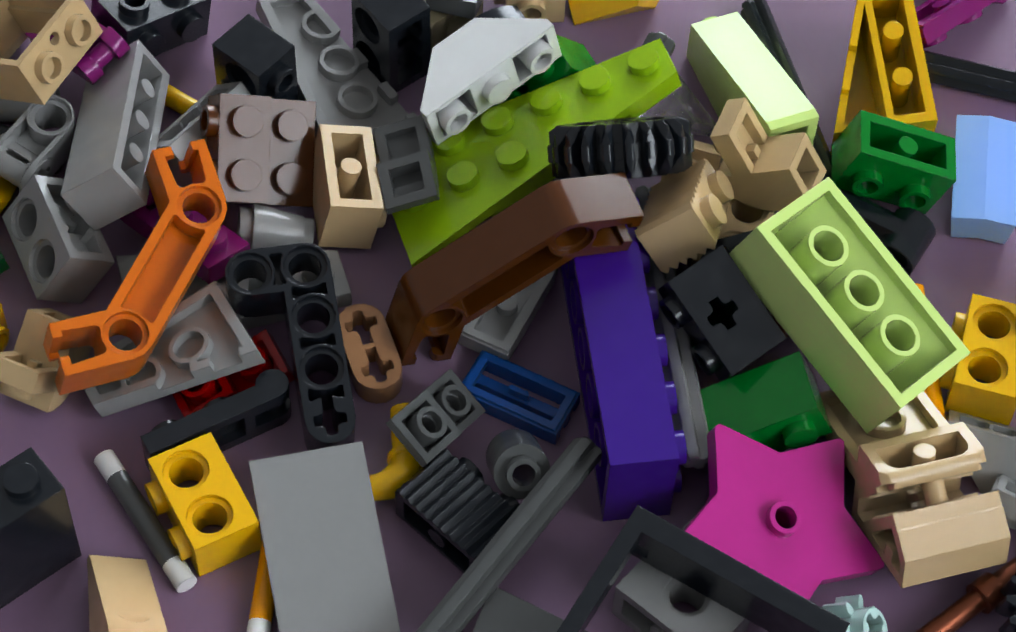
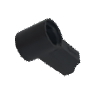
[839,189,936,276]

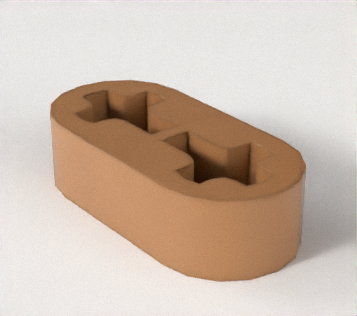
[339,303,403,404]

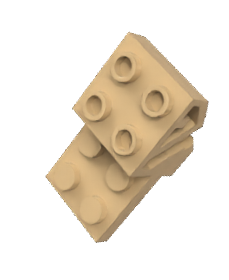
[820,390,1011,588]

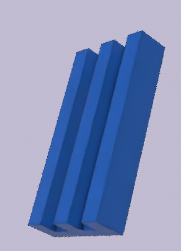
[462,350,581,445]

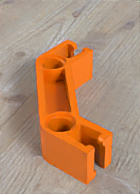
[43,139,227,395]

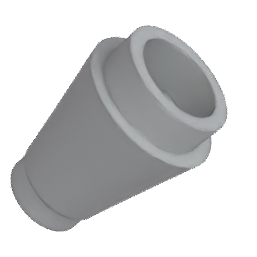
[237,204,315,250]

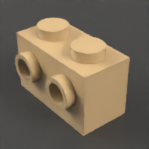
[313,124,387,249]

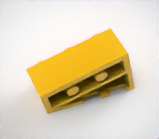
[830,0,938,155]

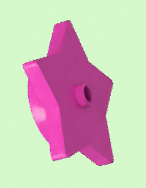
[684,424,885,600]

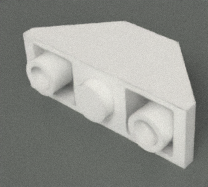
[420,18,562,146]

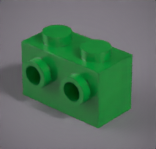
[832,110,956,214]
[700,351,832,452]

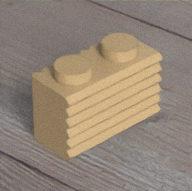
[635,159,734,274]

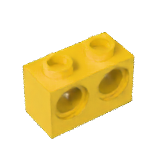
[939,293,1016,426]
[144,432,262,577]

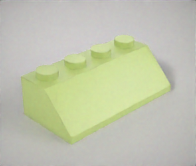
[729,177,971,434]

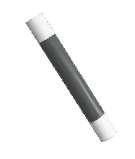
[94,449,197,593]

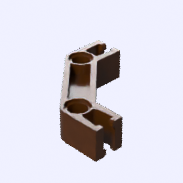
[385,172,644,366]

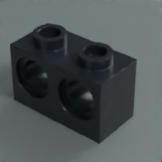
[351,0,430,92]
[212,14,298,100]

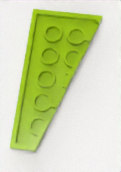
[376,38,682,267]

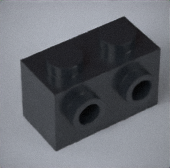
[91,0,211,58]

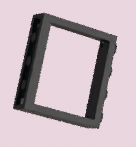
[557,505,850,632]

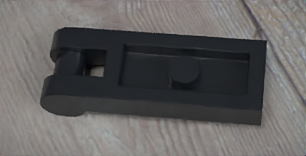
[140,369,292,471]

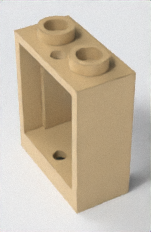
[0,0,103,105]

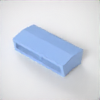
[951,115,1016,244]

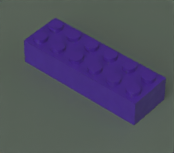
[560,197,687,522]

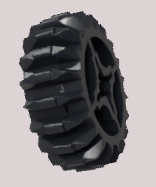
[547,116,694,180]

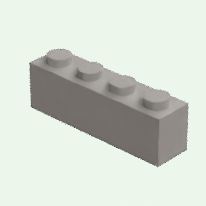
[61,39,170,231]

